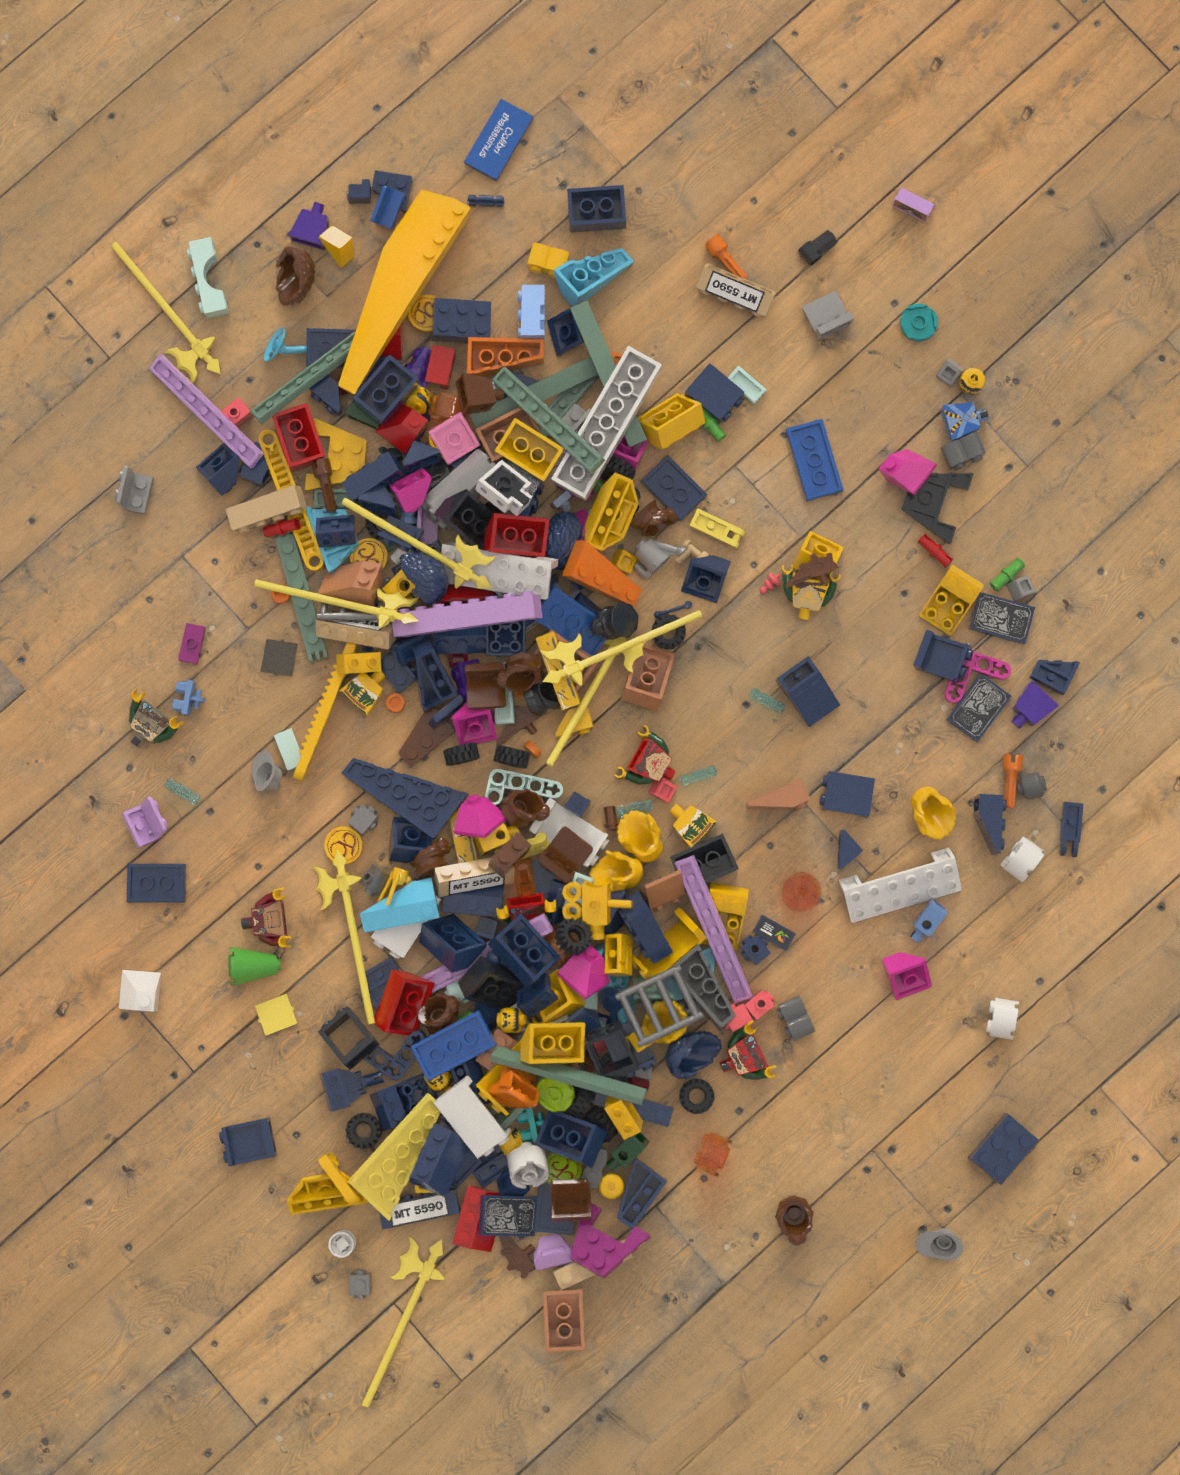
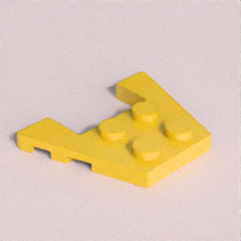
[305,418,367,492]

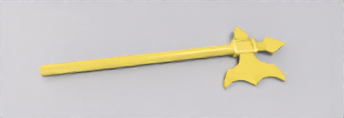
[111,242,221,384]
[342,498,495,589]
[254,580,419,628]
[540,611,702,686]
[546,637,645,767]
[312,849,375,1025]
[362,1237,445,1408]

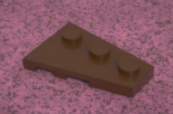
[398,706,455,768]

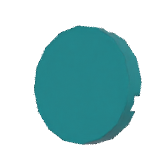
[900,303,938,342]

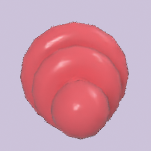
[760,573,781,594]

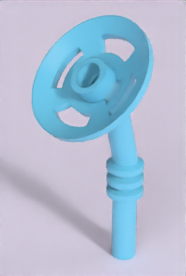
[264,327,306,362]

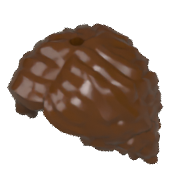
[276,246,315,306]

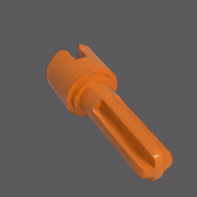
[704,234,747,279]
[1003,754,1023,808]

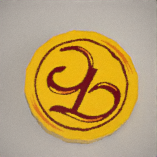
[408,295,437,333]
[350,538,388,570]
[324,826,363,865]

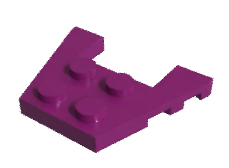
[570,1203,650,1279]

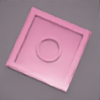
[428,412,480,465]

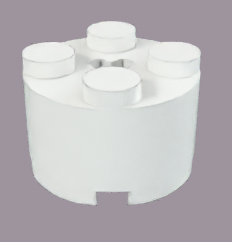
[1000,836,1045,882]
[986,998,1019,1040]
[506,1142,549,1188]

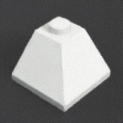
[119,970,161,1012]

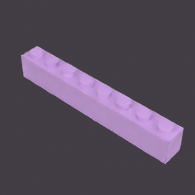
[392,591,542,638]

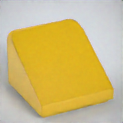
[611,549,637,575]
[628,1025,656,1053]

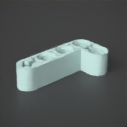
[485,769,563,806]

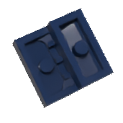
[468,1144,509,1188]

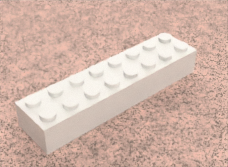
[551,346,662,501]

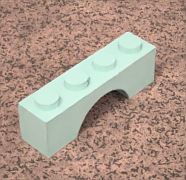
[187,237,229,319]

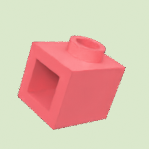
[221,397,253,428]
[744,990,775,1020]
[725,1003,752,1032]

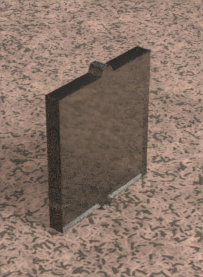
[261,639,298,677]

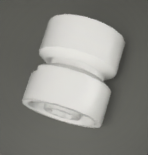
[329,1229,357,1258]

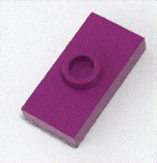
[178,623,206,665]

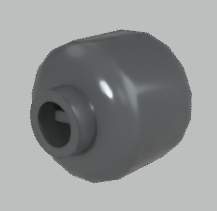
[1017,772,1047,800]

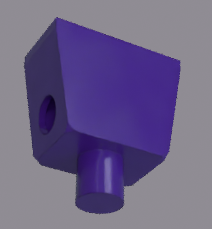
[289,202,329,251]
[1011,681,1059,729]

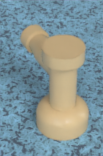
[676,539,710,565]

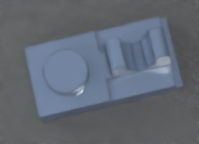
[549,490,572,512]

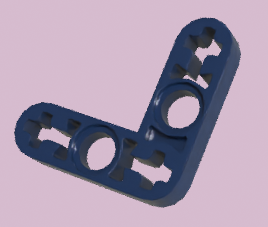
[356,1030,427,1080]

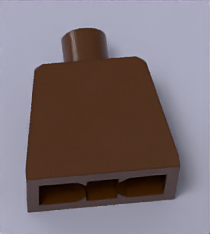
[456,373,503,415]

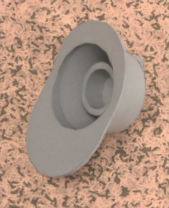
[251,751,282,791]
[916,1228,963,1260]

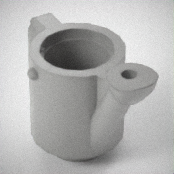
[634,538,687,579]

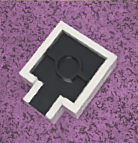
[475,460,532,516]

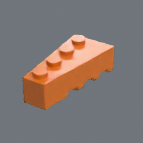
[467,337,545,377]
[562,540,642,607]

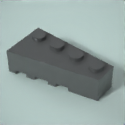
[671,944,736,1032]

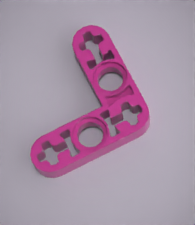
[944,652,1011,704]

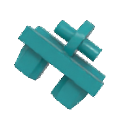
[517,1108,545,1143]

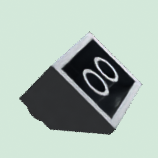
[433,489,493,550]
[670,833,739,893]

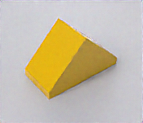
[318,226,355,268]

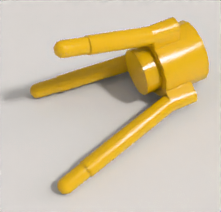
[377,867,411,906]

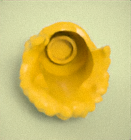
[911,787,956,840]
[617,810,663,863]
[589,850,644,892]
[641,1000,688,1044]

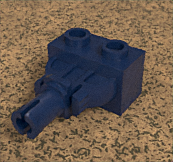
[320,1068,384,1112]

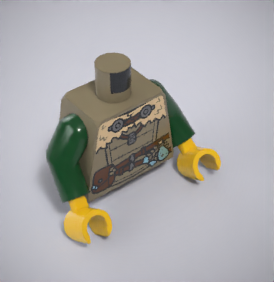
[129,688,184,748]

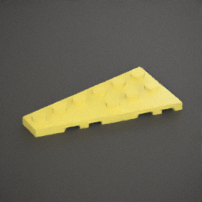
[347,1093,441,1221]

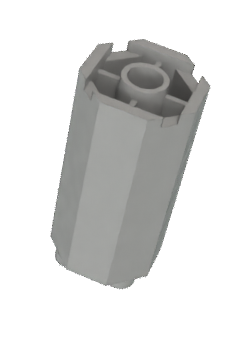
[421,449,496,531]

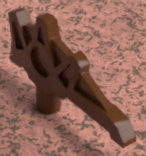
[786,553,839,589]
[496,705,543,745]
[500,1236,536,1278]

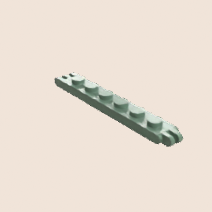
[275,532,329,664]

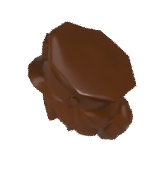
[630,500,678,537]
[496,652,543,692]
[501,789,550,828]
[409,838,451,881]
[418,993,460,1034]
[775,1195,814,1245]

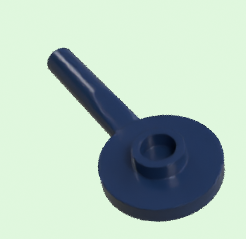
[600,986,623,1023]

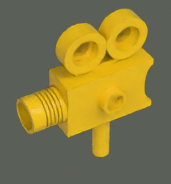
[562,881,633,940]

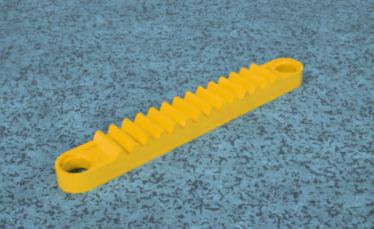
[258,429,325,572]
[293,642,358,781]

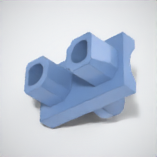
[172,680,206,717]

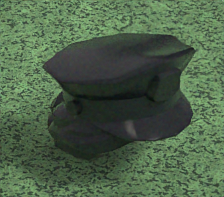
[589,601,638,640]
[523,678,561,716]

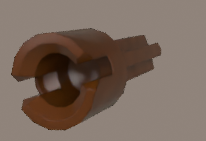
[311,458,337,513]

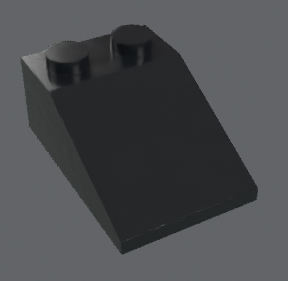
[458,956,524,1009]

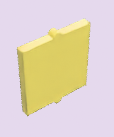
[255,994,298,1036]

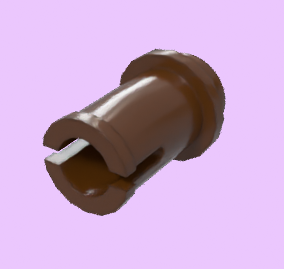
[603,806,619,831]

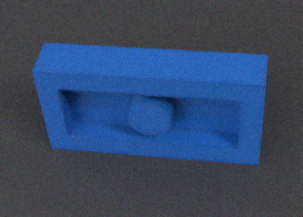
[370,186,406,230]

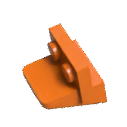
[488,1065,540,1108]

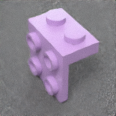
[121,796,167,848]

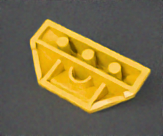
[585,473,639,551]
[287,1171,368,1215]

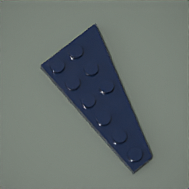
[341,758,468,840]

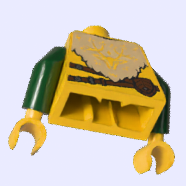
[782,564,841,620]

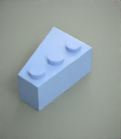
[518,285,545,344]

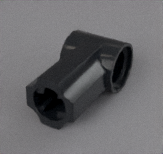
[798,230,838,266]

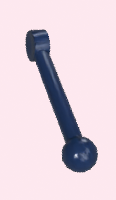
[654,601,692,618]

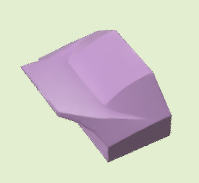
[533,1234,573,1271]

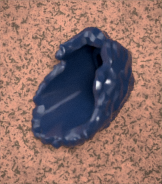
[545,511,583,570]
[399,552,448,605]
[665,1031,722,1079]

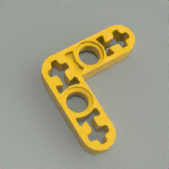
[318,1150,360,1206]

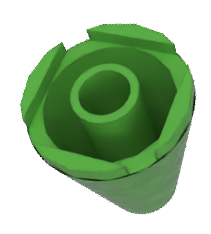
[228,947,281,986]

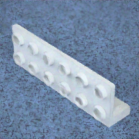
[440,542,558,600]
[838,847,962,923]

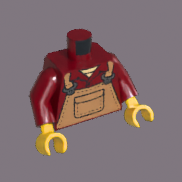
[241,888,291,948]

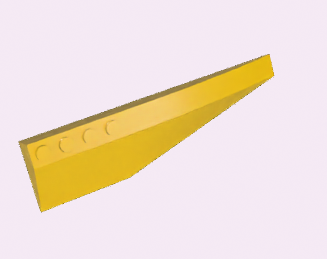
[338,189,471,395]

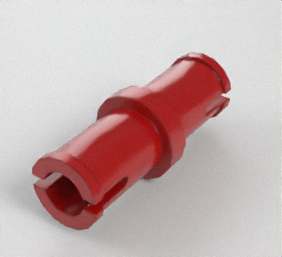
[263,518,301,538]
[917,533,953,568]

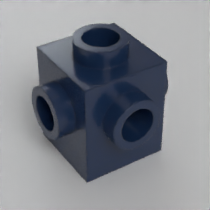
[740,935,771,966]

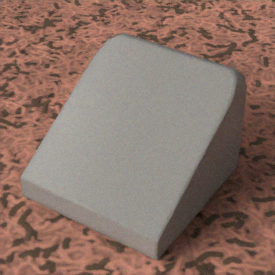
[936,358,964,386]
[1007,575,1035,601]

